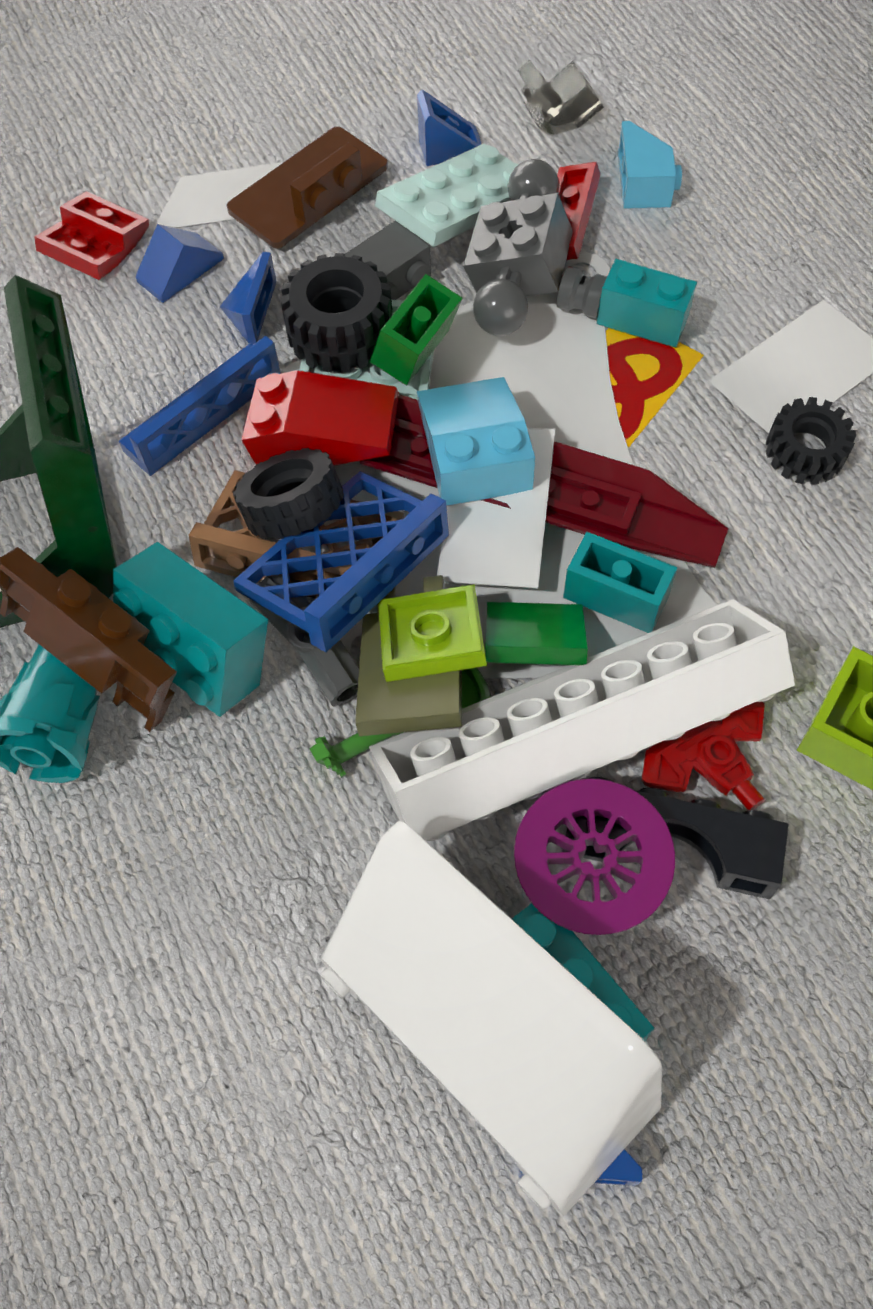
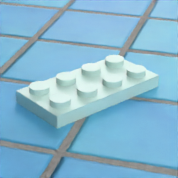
[375,143,519,247]

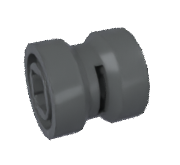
[557,266,607,319]

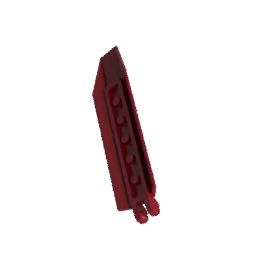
[360,394,729,568]

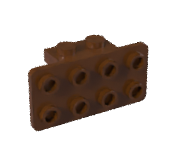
[226,126,388,249]

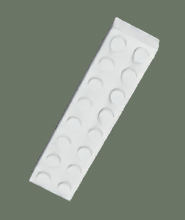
[369,599,795,841]

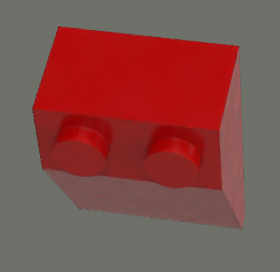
[241,370,399,466]

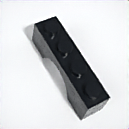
[562,777,789,899]

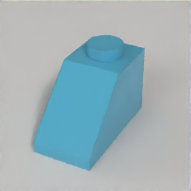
[618,121,682,208]

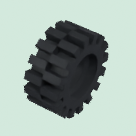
[765,397,856,485]

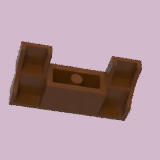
[0,547,177,732]

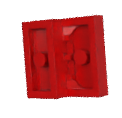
[34,191,149,280]

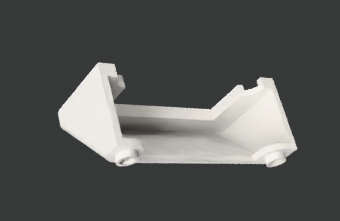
[320,821,662,1217]

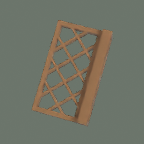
[189,470,404,598]

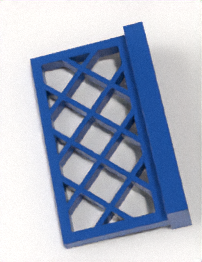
[233,471,449,652]

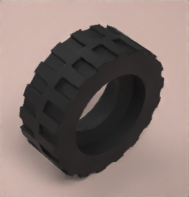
[233,448,344,539]

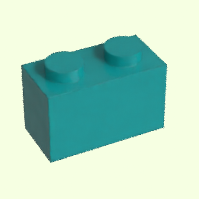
[597,258,697,348]
[563,532,677,633]

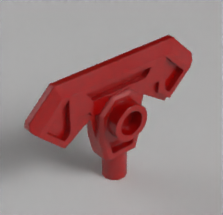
[641,702,765,810]

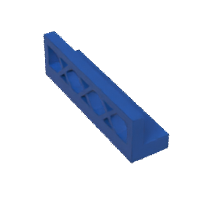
[119,336,281,476]

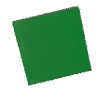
[485,602,588,665]

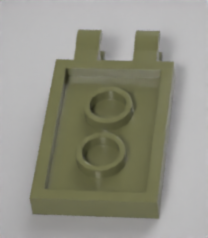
[355,575,462,736]

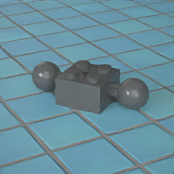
[463,159,573,336]

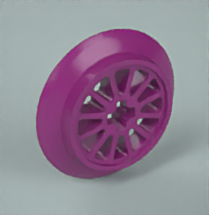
[514,779,675,935]

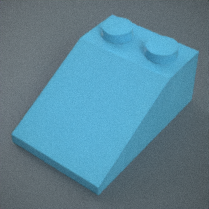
[417,377,535,506]

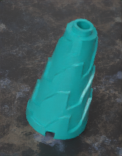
[0,644,100,783]

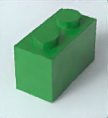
[370,274,463,386]

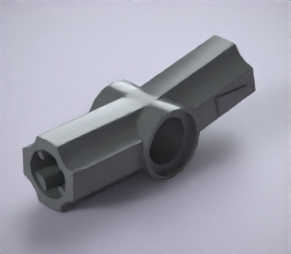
[249,574,359,707]

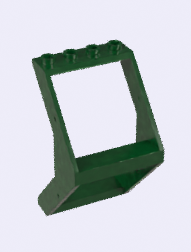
[0,275,117,628]

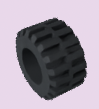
[280,253,393,373]

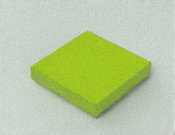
[378,584,487,682]

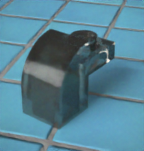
[518,60,604,135]

